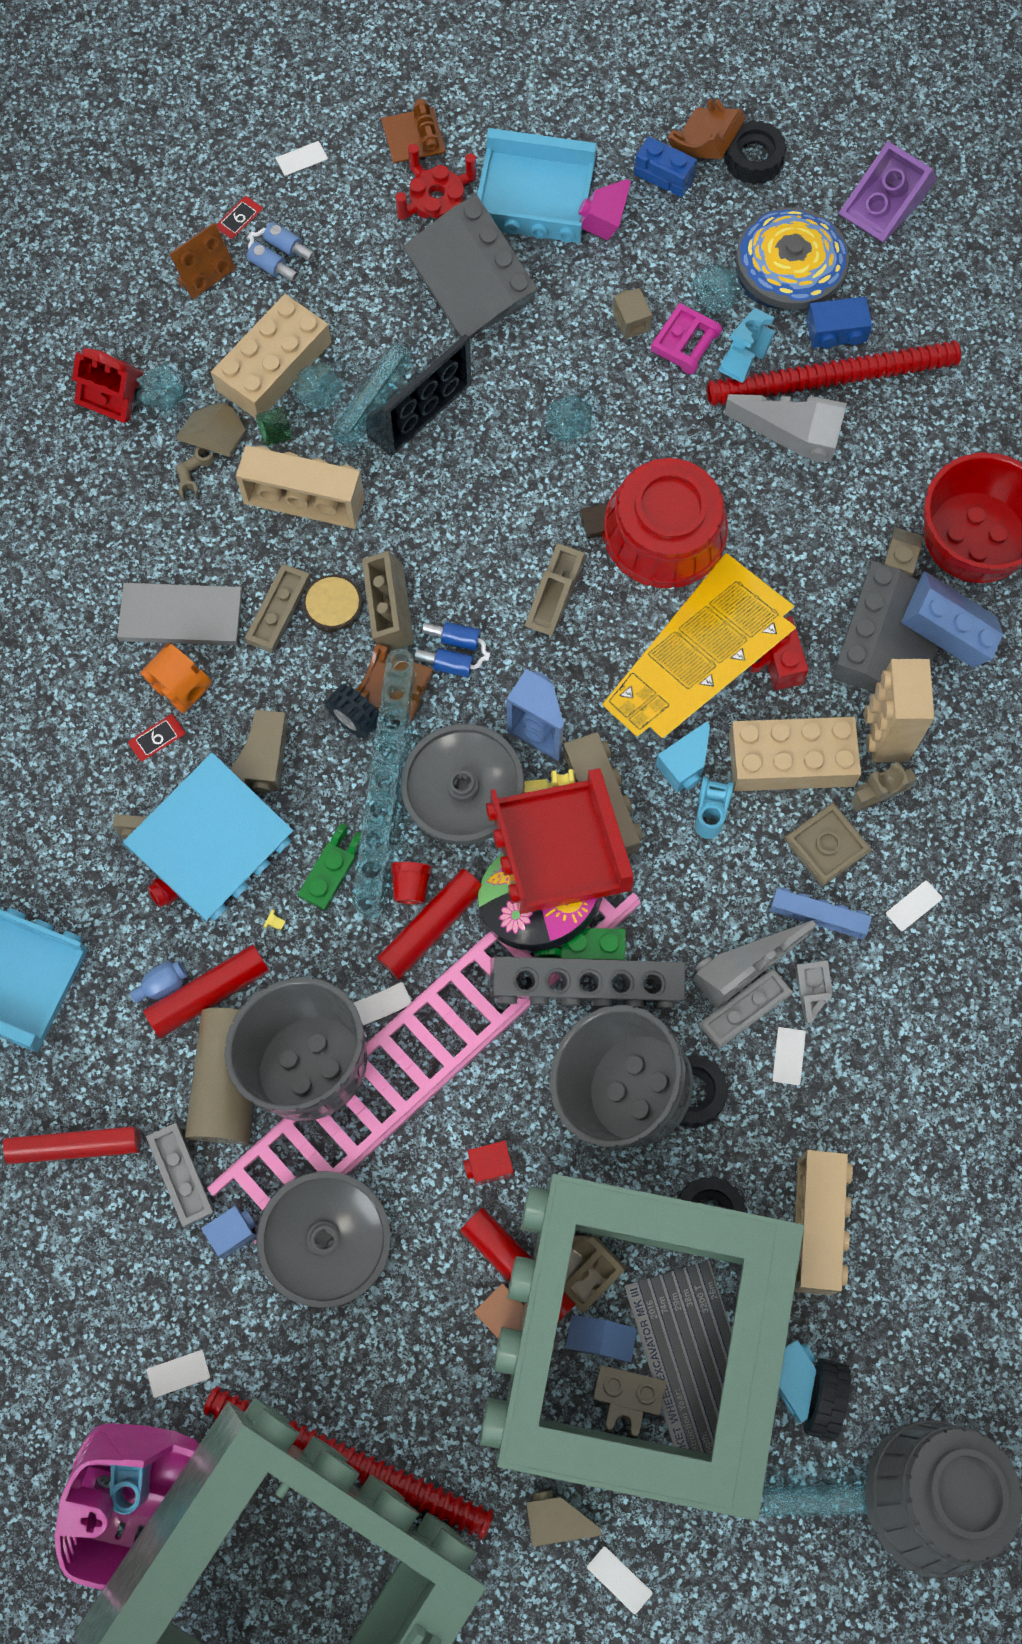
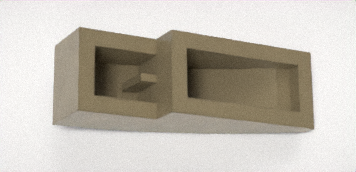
[524,543,587,636]

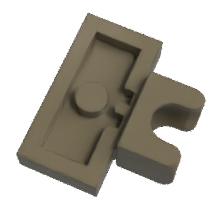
[851,762,917,812]
[593,1365,667,1439]

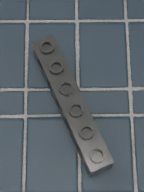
[490,957,685,1009]

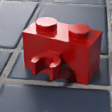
[749,616,809,691]

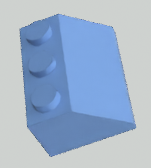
[900,571,1003,668]
[506,669,564,762]

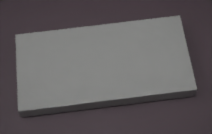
[117,583,243,646]

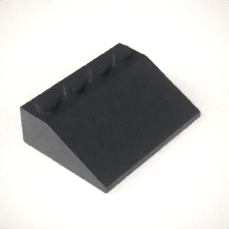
[365,334,471,457]

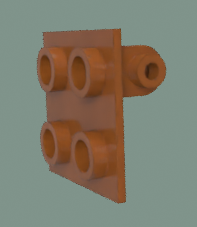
[381,99,446,164]
[169,222,236,300]

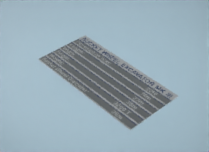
[625,1260,770,1454]

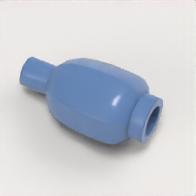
[130,961,188,1003]

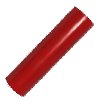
[376,869,482,981]
[143,944,270,1039]
[3,1127,141,1165]
[460,1208,576,1323]

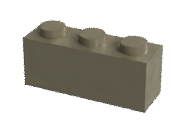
[362,551,414,652]

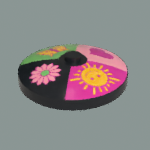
[478,852,602,951]

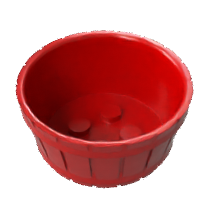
[923,452,1022,583]
[602,458,728,588]

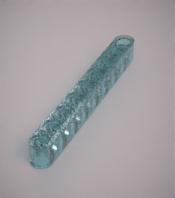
[352,649,416,920]

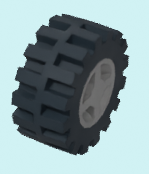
[324,684,381,739]

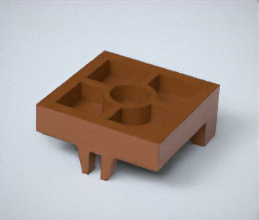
[667,99,745,159]
[355,643,433,726]

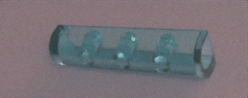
[330,343,412,450]
[759,1484,868,1517]

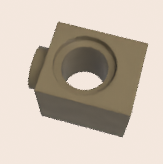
[612,288,653,339]

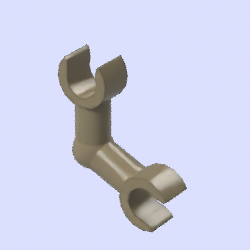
[176,447,214,501]

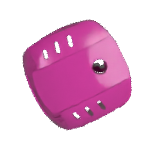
[55,1423,199,1590]

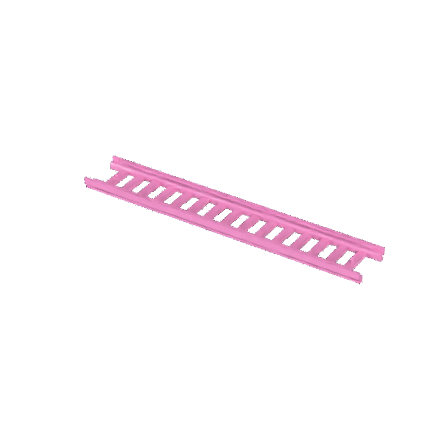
[207,892,641,1244]

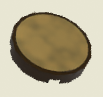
[303,575,362,633]

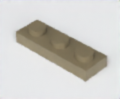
[244,563,310,654]

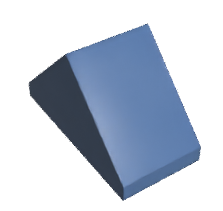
[565,1315,637,1363]

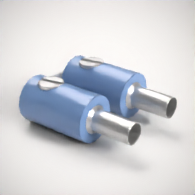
[247,222,314,281]

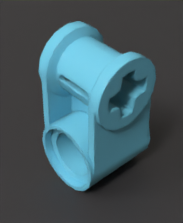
[695,776,734,839]
[109,1463,152,1515]

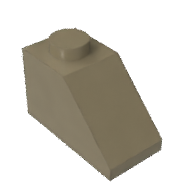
[883,527,923,577]
[526,1490,602,1547]

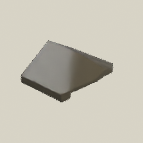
[177,403,246,457]
[564,1235,627,1313]

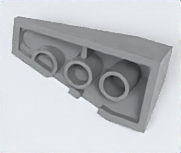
[724,394,847,463]
[693,920,817,1009]

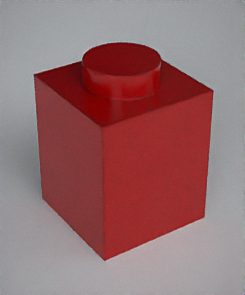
[463,1140,514,1186]

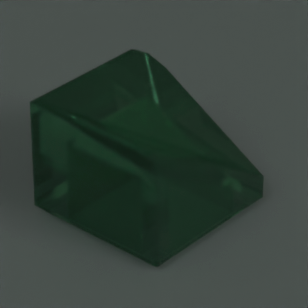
[255,407,293,446]

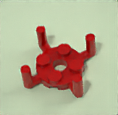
[395,144,477,220]

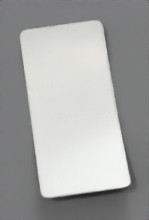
[354,982,411,1025]
[587,1547,652,1614]

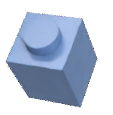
[201,1206,257,1259]

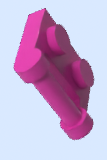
[650,303,722,374]

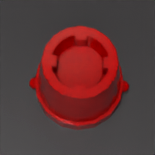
[391,862,431,905]

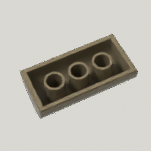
[184,1008,255,1145]

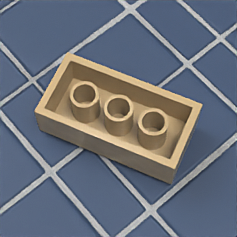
[211,294,332,421]
[236,445,365,529]
[864,659,934,762]
[729,717,861,791]
[794,1150,853,1296]

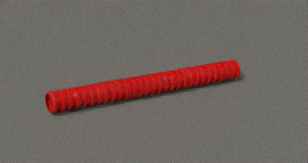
[707,340,962,406]
[203,1386,494,1540]

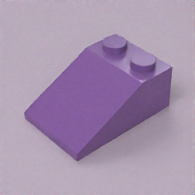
[838,141,937,243]

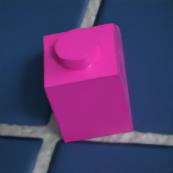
[578,179,631,241]

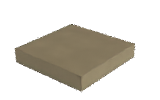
[784,802,872,887]

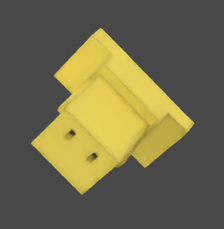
[263,910,285,931]

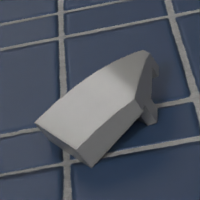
[795,960,832,1023]

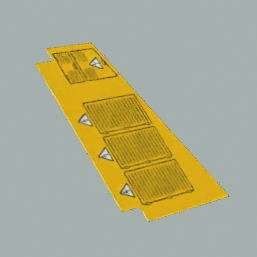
[602,553,796,738]

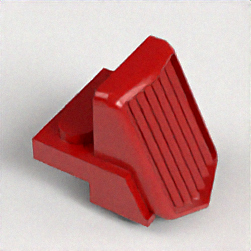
[72,348,146,423]

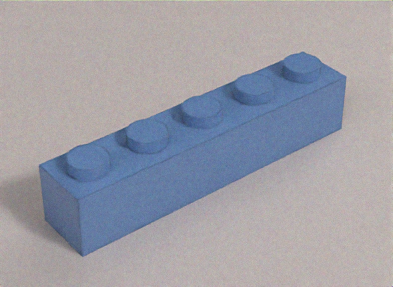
[769,888,872,940]

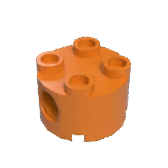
[139,642,213,714]

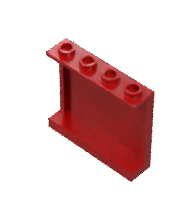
[486,768,634,914]

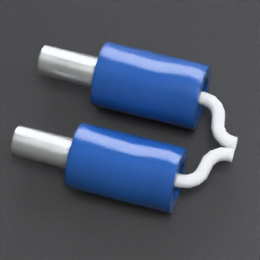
[415,622,490,678]

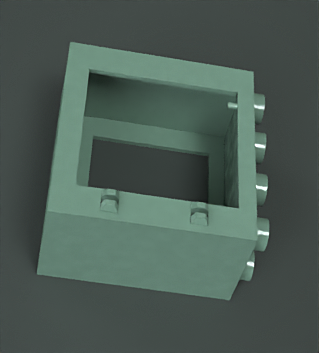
[480,1174,804,1521]
[76,1397,486,1644]

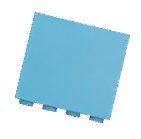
[477,128,597,243]
[122,753,294,922]
[0,908,88,1053]

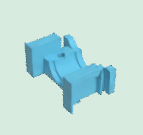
[718,308,776,383]

